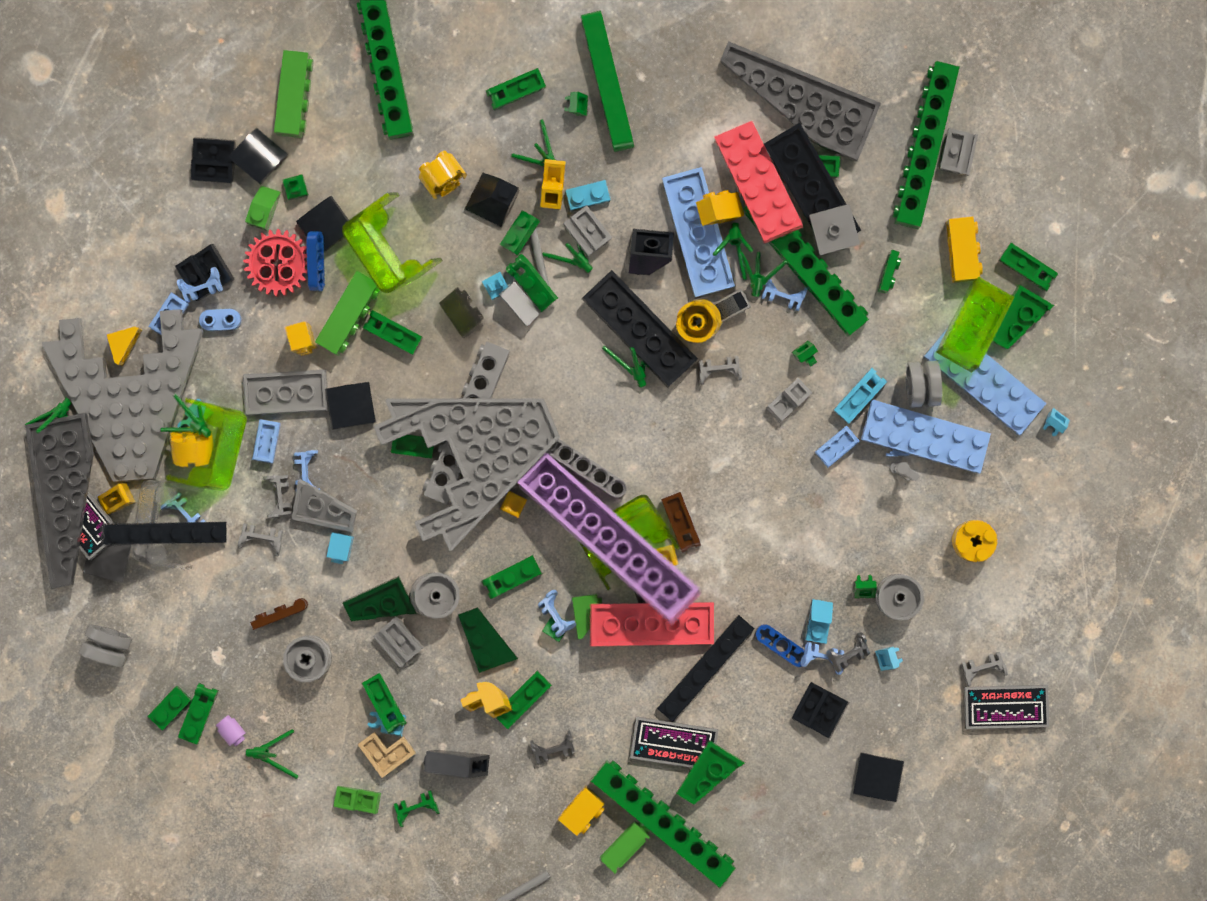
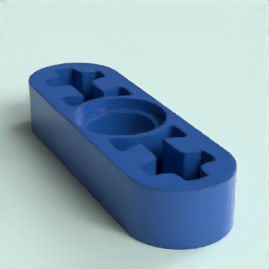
[306,231,325,291]
[755,624,805,667]

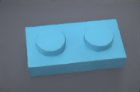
[566,180,610,211]

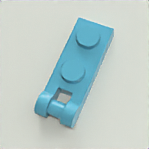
[833,368,887,424]

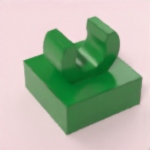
[564,91,588,116]
[283,174,309,200]
[792,341,818,367]
[854,575,877,599]

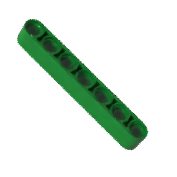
[581,10,635,152]

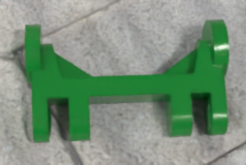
[394,790,440,828]

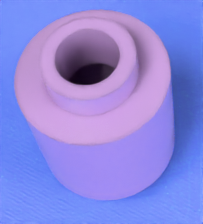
[216,715,246,747]

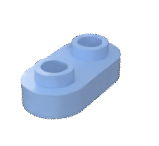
[199,309,242,331]

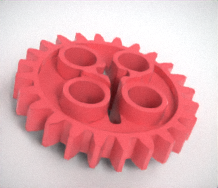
[243,229,308,297]

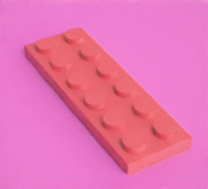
[714,121,803,244]
[590,602,714,646]

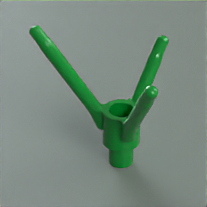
[511,119,556,167]
[713,222,753,280]
[542,242,593,273]
[740,251,787,297]
[602,346,646,388]
[160,394,212,438]
[25,397,72,434]
[246,729,299,779]

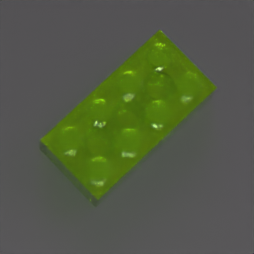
[936,276,1014,373]

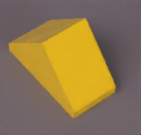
[107,326,142,366]
[98,483,136,515]

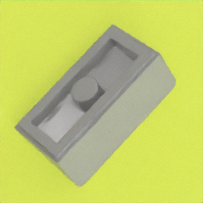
[499,281,541,326]

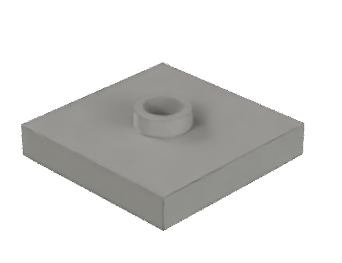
[809,204,860,255]

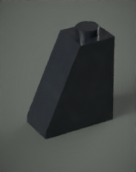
[424,750,490,778]

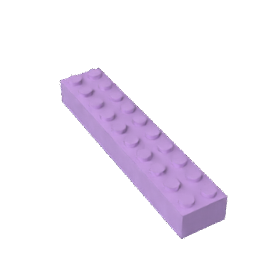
[517,453,700,625]

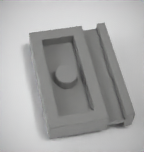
[939,128,978,176]
[563,205,612,257]
[373,616,424,668]

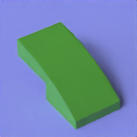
[334,786,381,814]

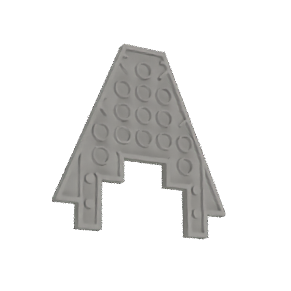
[42,309,203,481]
[373,398,560,551]

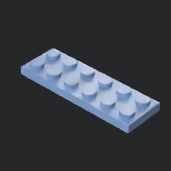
[662,167,735,298]
[923,325,1047,435]
[861,400,991,474]

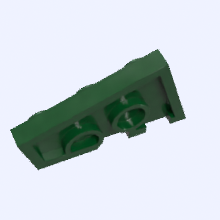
[342,576,417,622]
[458,607,518,673]

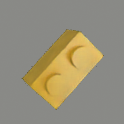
[696,190,744,226]
[285,321,317,356]
[558,785,605,836]

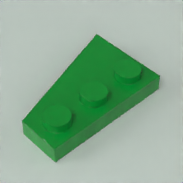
[988,285,1055,349]
[676,740,745,805]

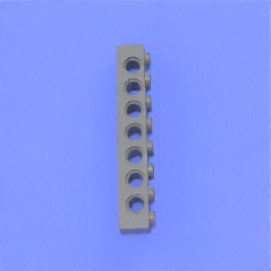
[422,341,510,505]

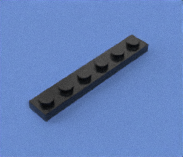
[101,522,227,545]
[657,615,755,722]

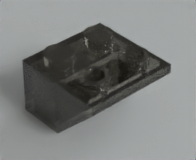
[439,287,484,339]

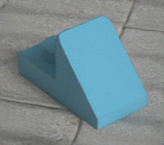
[805,599,833,644]

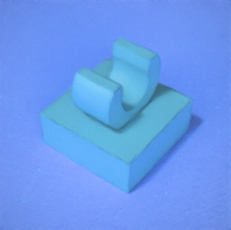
[482,272,508,300]
[1043,408,1070,436]
[875,647,903,671]

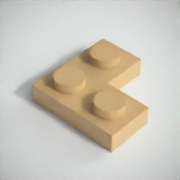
[357,732,416,778]

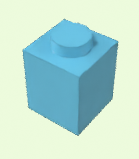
[326,532,354,564]

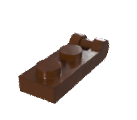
[661,492,701,553]
[250,598,308,630]

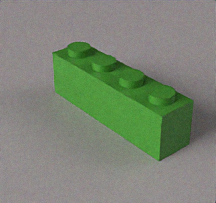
[274,50,313,138]
[315,271,381,356]

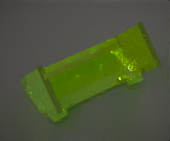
[342,192,443,293]
[165,398,247,491]
[579,495,679,591]

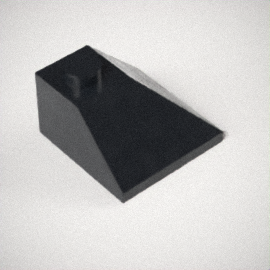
[465,173,520,227]
[629,229,674,275]

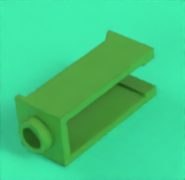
[600,821,650,874]

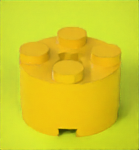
[419,150,467,199]
[676,299,722,343]
[170,432,214,467]
[952,520,997,562]

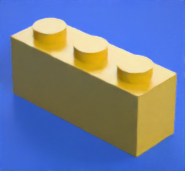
[946,216,983,283]

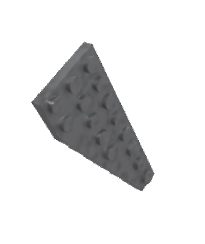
[720,41,881,161]
[25,413,94,589]

